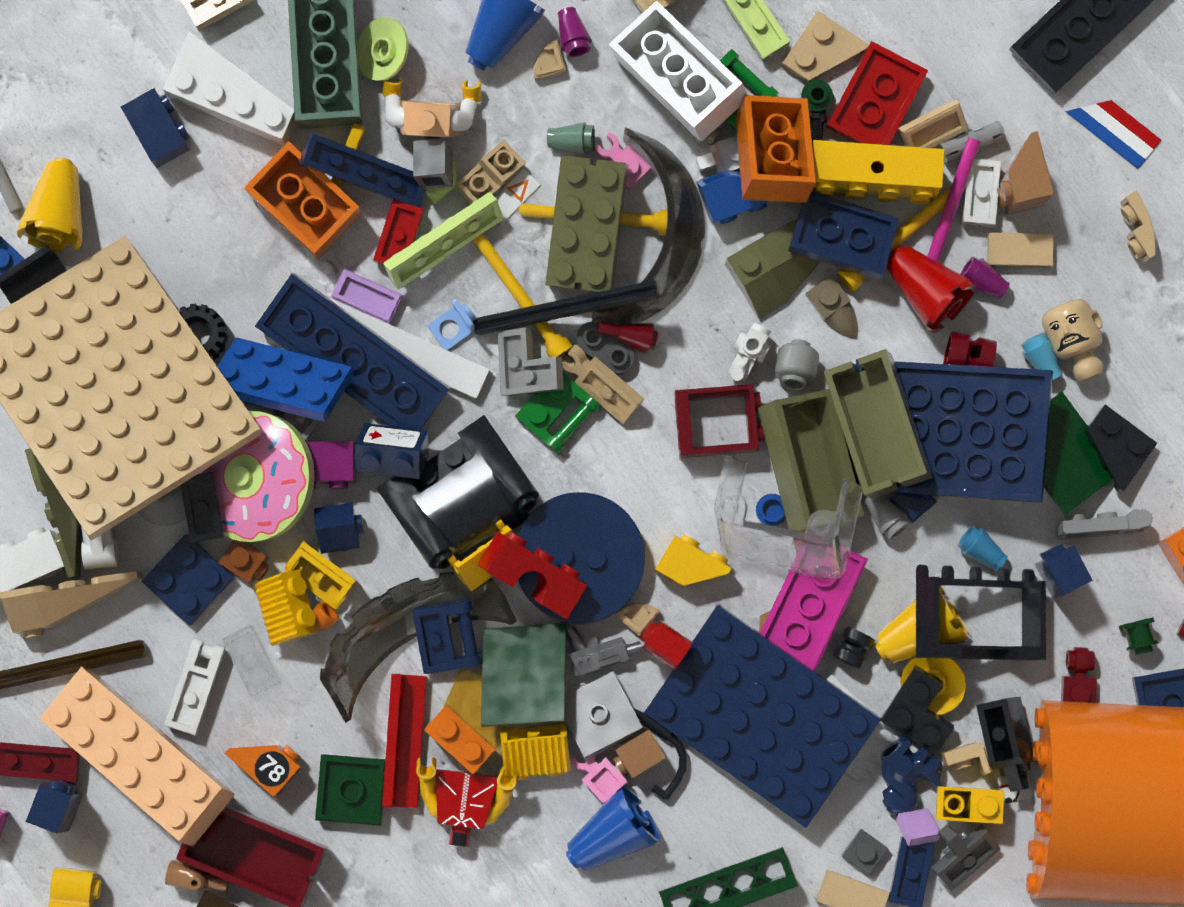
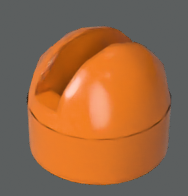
[313,601,339,630]

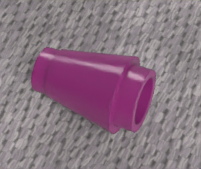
[557,7,592,58]
[960,256,1010,299]

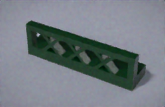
[659,847,798,907]

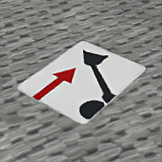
[998,774,1033,804]

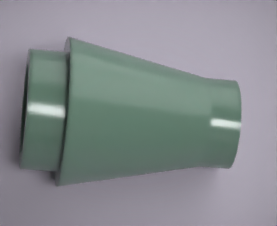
[547,122,595,154]

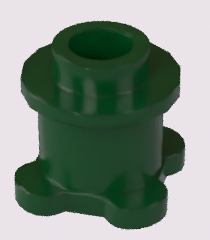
[801,80,834,115]
[1118,617,1158,656]

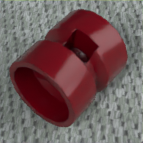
[943,331,997,367]

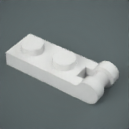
[164,637,226,735]

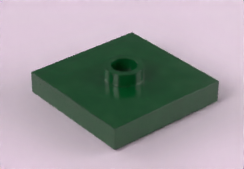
[315,754,385,826]

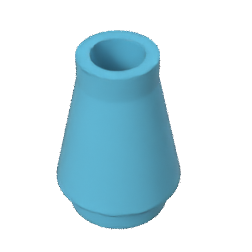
[1021,332,1062,380]

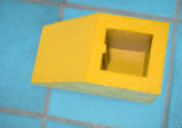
[655,534,732,587]
[936,786,1004,824]

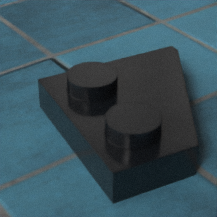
[1084,404,1157,494]

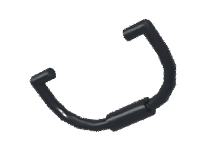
[633,708,687,801]

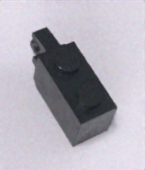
[976,697,1034,792]

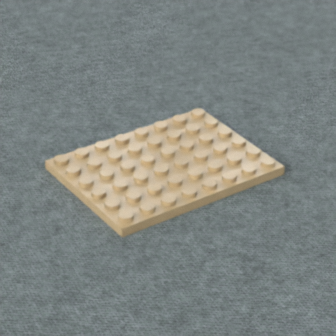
[0,236,262,541]

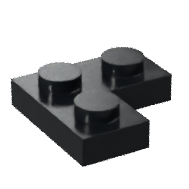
[881,665,955,755]

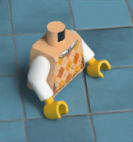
[382,77,482,137]

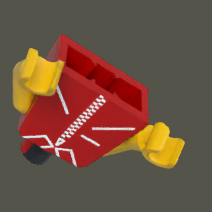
[416,757,519,847]

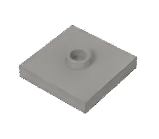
[565,671,644,760]

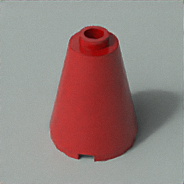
[886,246,977,333]

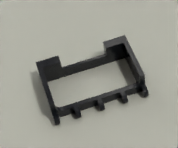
[916,564,1046,661]

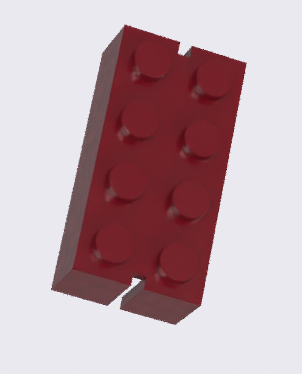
[176,805,328,907]

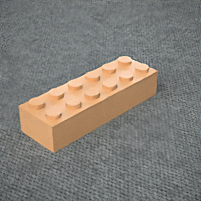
[39,667,235,847]

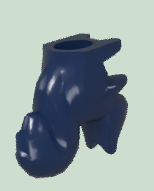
[880,735,942,816]

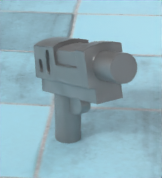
[566,625,644,677]

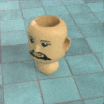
[1042,299,1104,382]

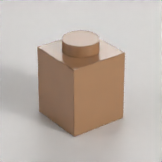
[613,729,666,779]

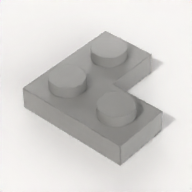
[498,328,564,397]

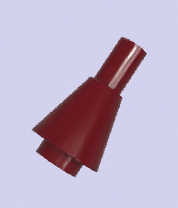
[597,321,658,355]

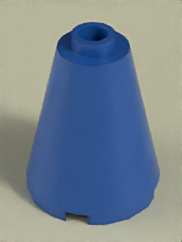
[465,0,545,71]
[566,786,660,871]

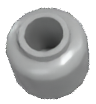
[775,339,819,390]

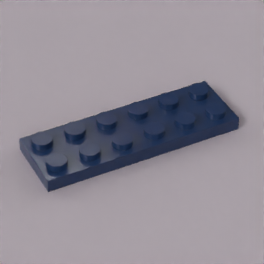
[255,273,451,430]

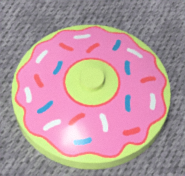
[199,411,314,542]

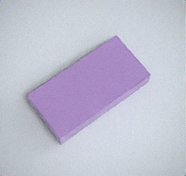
[330,269,403,325]

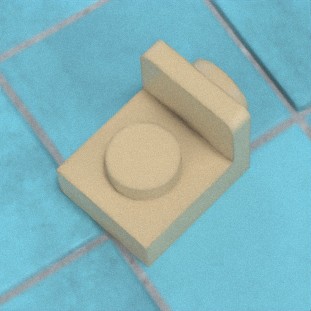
[940,742,991,775]

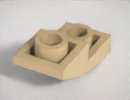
[455,140,526,205]
[1120,190,1155,263]

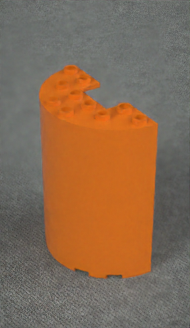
[1026,700,1184,906]

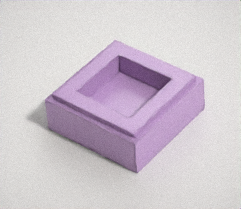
[896,808,940,846]

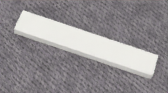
[326,296,490,400]

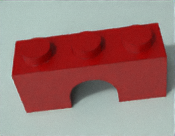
[477,531,587,620]

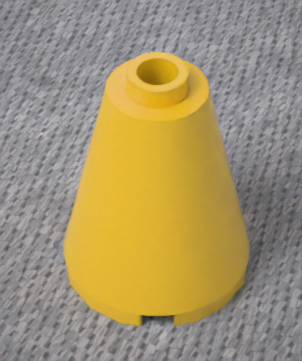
[17,158,83,251]
[875,586,970,663]

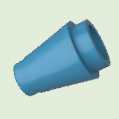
[958,526,1008,571]

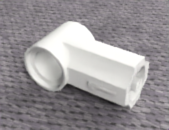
[81,527,120,570]

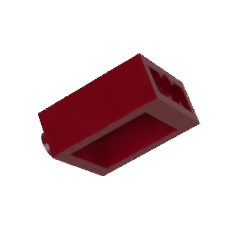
[674,384,764,458]

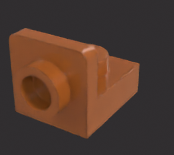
[218,540,270,585]

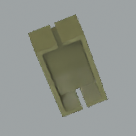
[545,155,629,292]
[823,349,933,499]
[758,389,864,535]

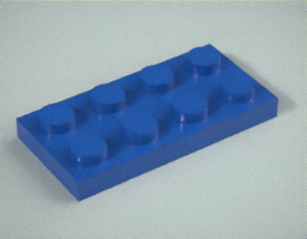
[217,337,354,422]

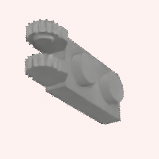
[1056,509,1153,539]

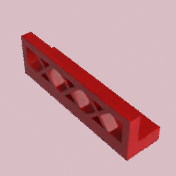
[382,673,427,808]

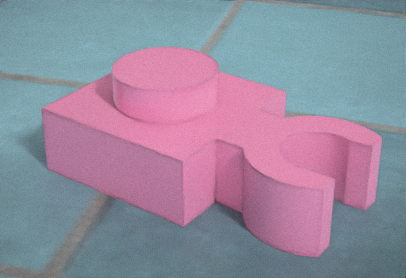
[595,132,652,191]
[571,755,629,804]

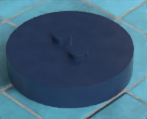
[518,492,645,624]

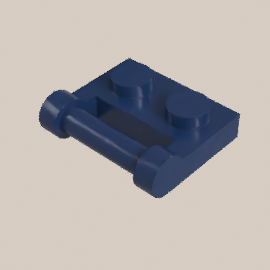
[412,599,483,674]

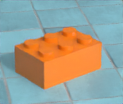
[735,95,816,203]
[244,141,363,260]

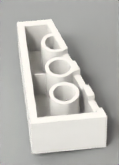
[163,31,296,146]

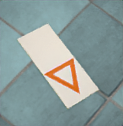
[495,169,540,225]

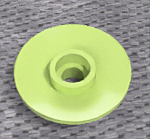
[358,17,409,81]

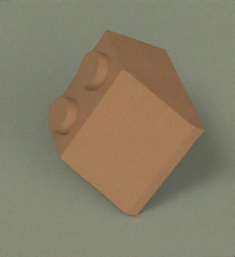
[997,131,1054,215]

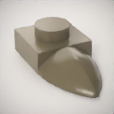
[805,275,858,339]

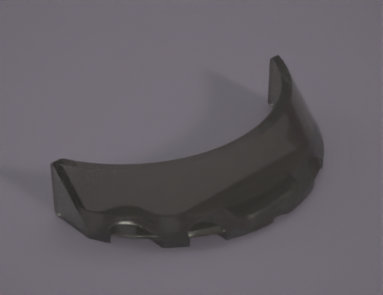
[592,128,705,325]
[320,572,517,723]

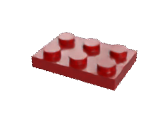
[826,41,928,145]

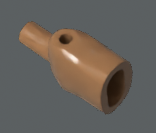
[165,860,229,892]

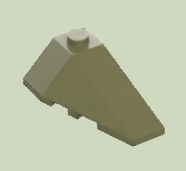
[725,219,821,319]
[25,448,82,580]

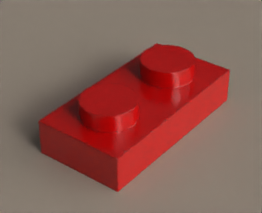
[373,199,424,265]

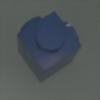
[314,502,365,554]

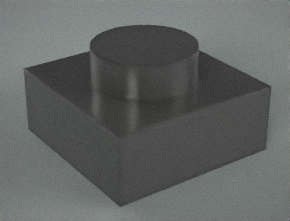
[841,828,888,875]

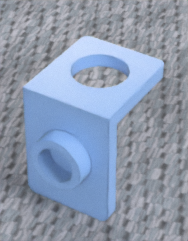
[428,299,477,350]

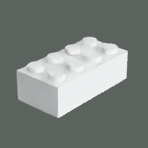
[609,1,747,142]

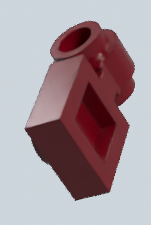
[1061,647,1097,703]

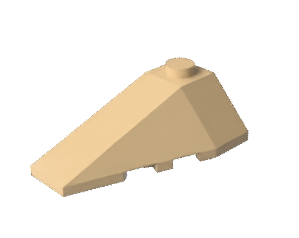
[0,571,143,639]

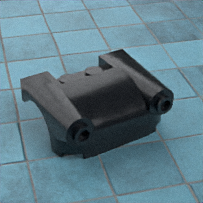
[376,415,539,569]

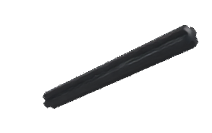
[473,281,660,335]

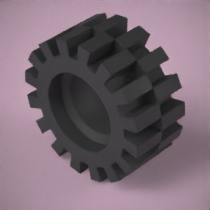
[179,303,228,360]

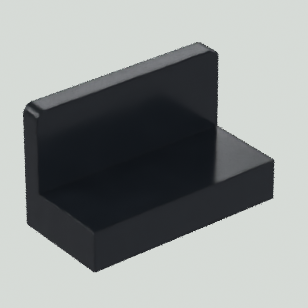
[0,245,67,304]
[181,472,224,543]

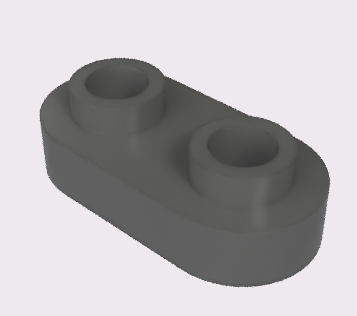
[576,321,634,375]

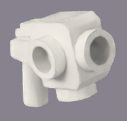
[728,323,771,381]

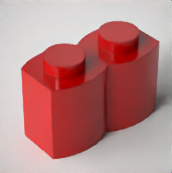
[640,620,694,670]

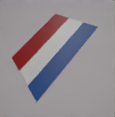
[1065,100,1161,169]

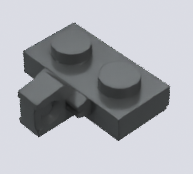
[931,824,1001,892]

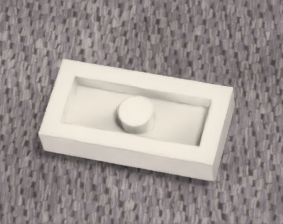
[962,159,1001,227]

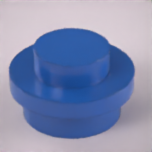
[756,494,786,526]

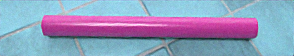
[927,137,980,262]

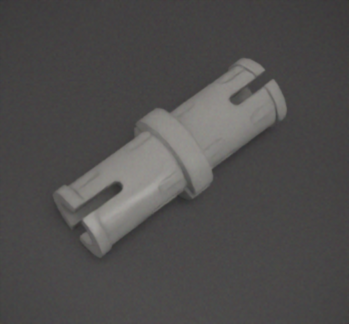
[938,121,1006,163]

